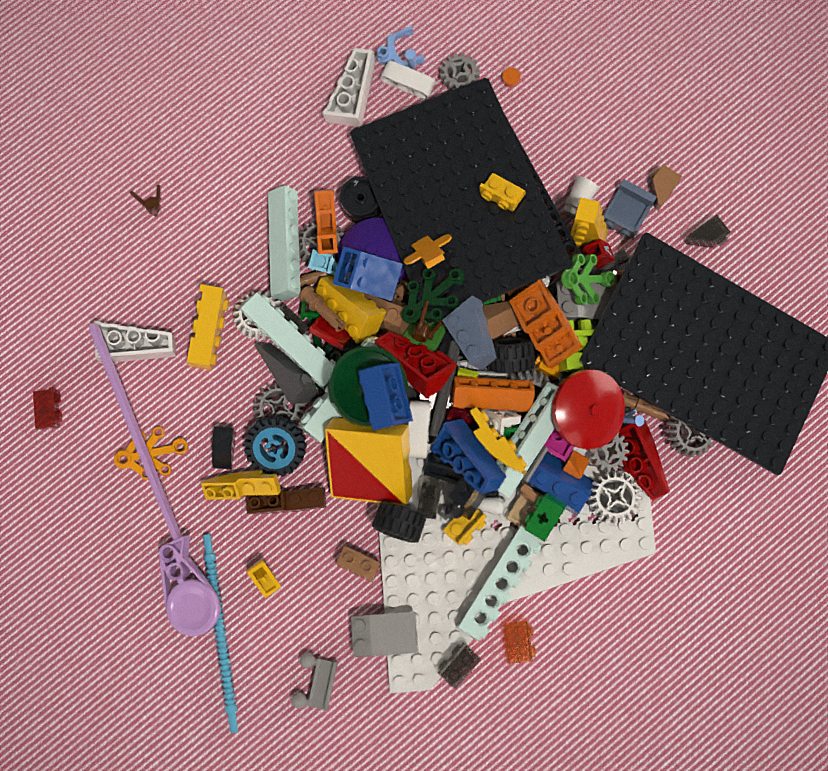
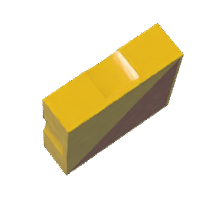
[325,418,413,506]

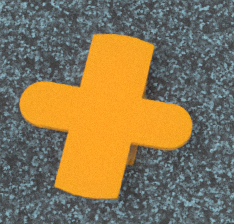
[404,234,452,269]

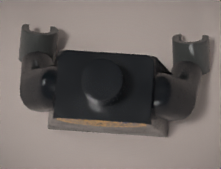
[438,475,488,520]

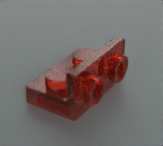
[33,387,62,430]

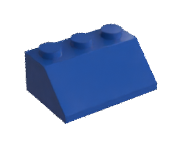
[359,363,413,431]
[527,452,595,516]

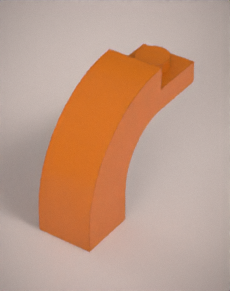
[314,189,338,254]

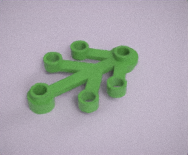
[561,254,615,305]

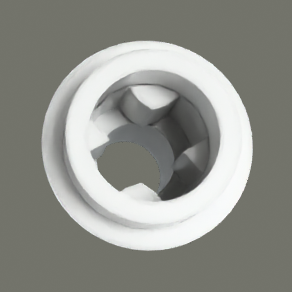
[477,497,506,516]

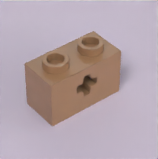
[336,546,381,582]

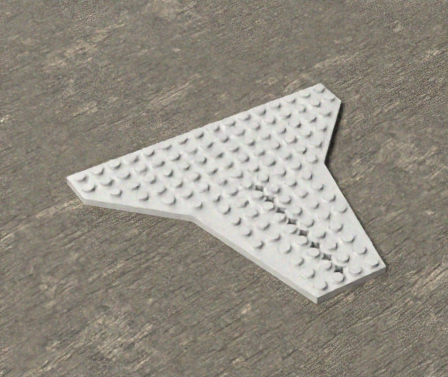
[377,381,656,693]

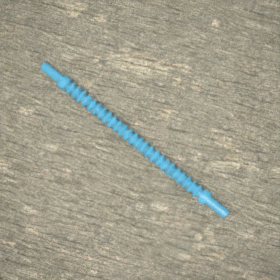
[203,534,238,734]

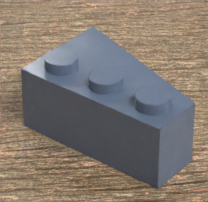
[442,296,497,370]

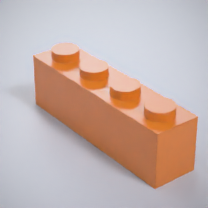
[452,376,535,412]

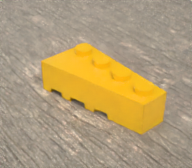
[570,197,609,248]
[315,275,387,343]
[187,284,230,370]

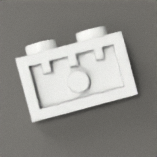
[479,409,521,437]

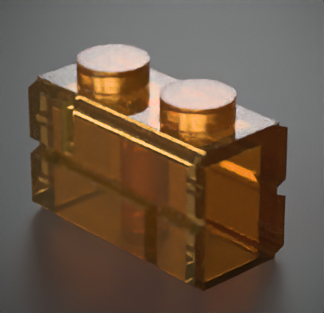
[504,621,536,664]

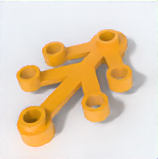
[114,427,189,480]

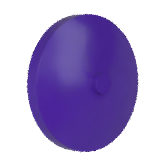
[337,218,406,282]

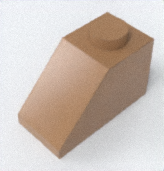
[650,164,682,211]

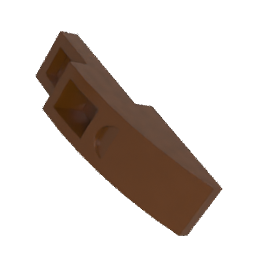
[246,487,326,514]

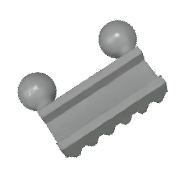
[291,652,338,711]

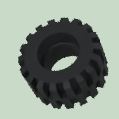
[486,338,535,373]
[372,502,427,543]

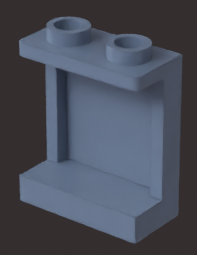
[603,179,657,239]

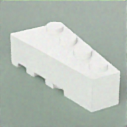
[322,48,376,127]
[94,321,176,363]

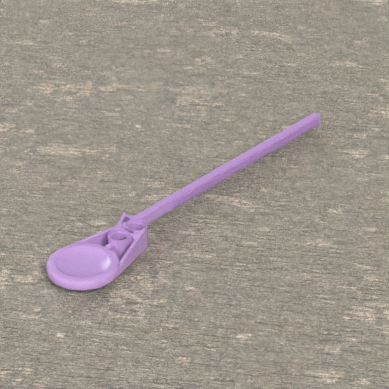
[89,323,220,637]

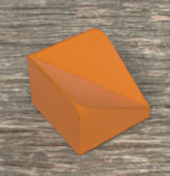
[563,450,589,479]

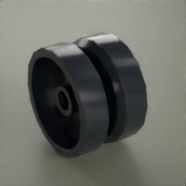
[340,177,381,224]

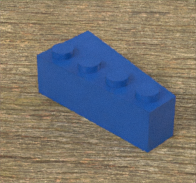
[430,419,506,494]

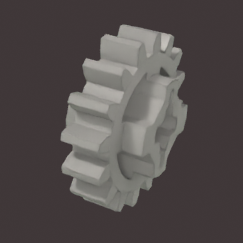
[440,53,480,91]
[587,432,629,472]

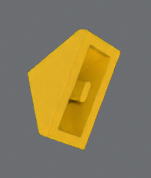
[246,560,281,598]

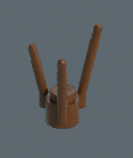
[130,184,162,217]
[412,301,444,343]

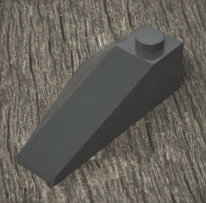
[255,343,320,404]

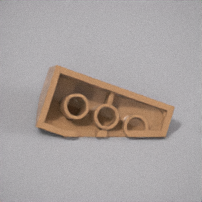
[364,293,413,336]
[482,301,521,340]

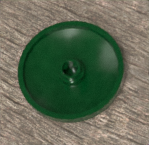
[328,346,408,427]

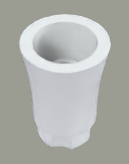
[562,176,599,219]

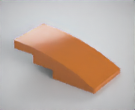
[509,279,583,369]

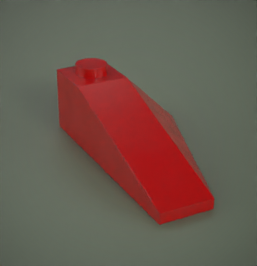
[375,331,457,399]
[618,420,670,501]

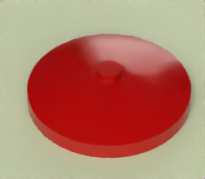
[552,370,625,449]

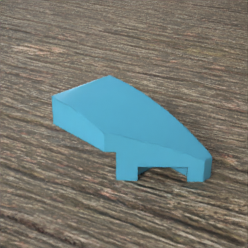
[308,250,338,275]

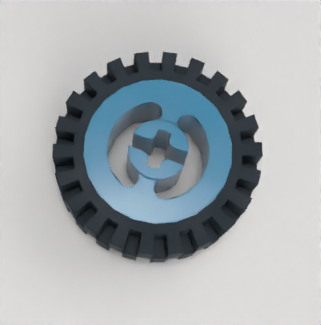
[244,415,307,477]

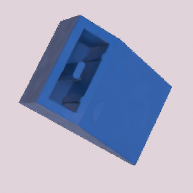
[333,246,404,301]

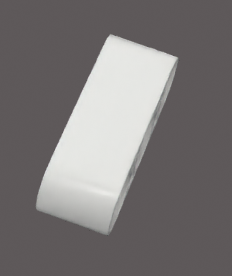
[380,61,436,99]
[409,400,431,459]

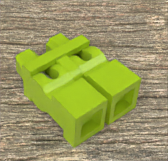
[559,320,595,372]

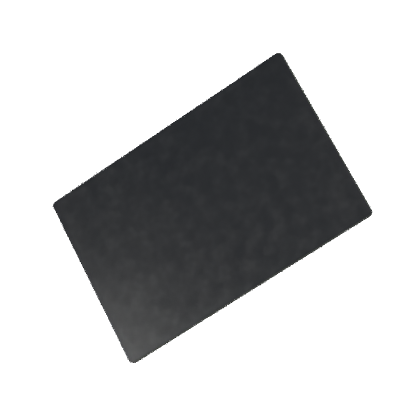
[350,78,572,323]
[580,232,828,475]

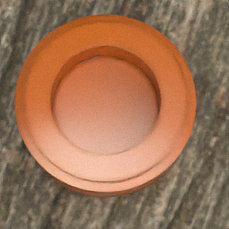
[502,67,521,87]

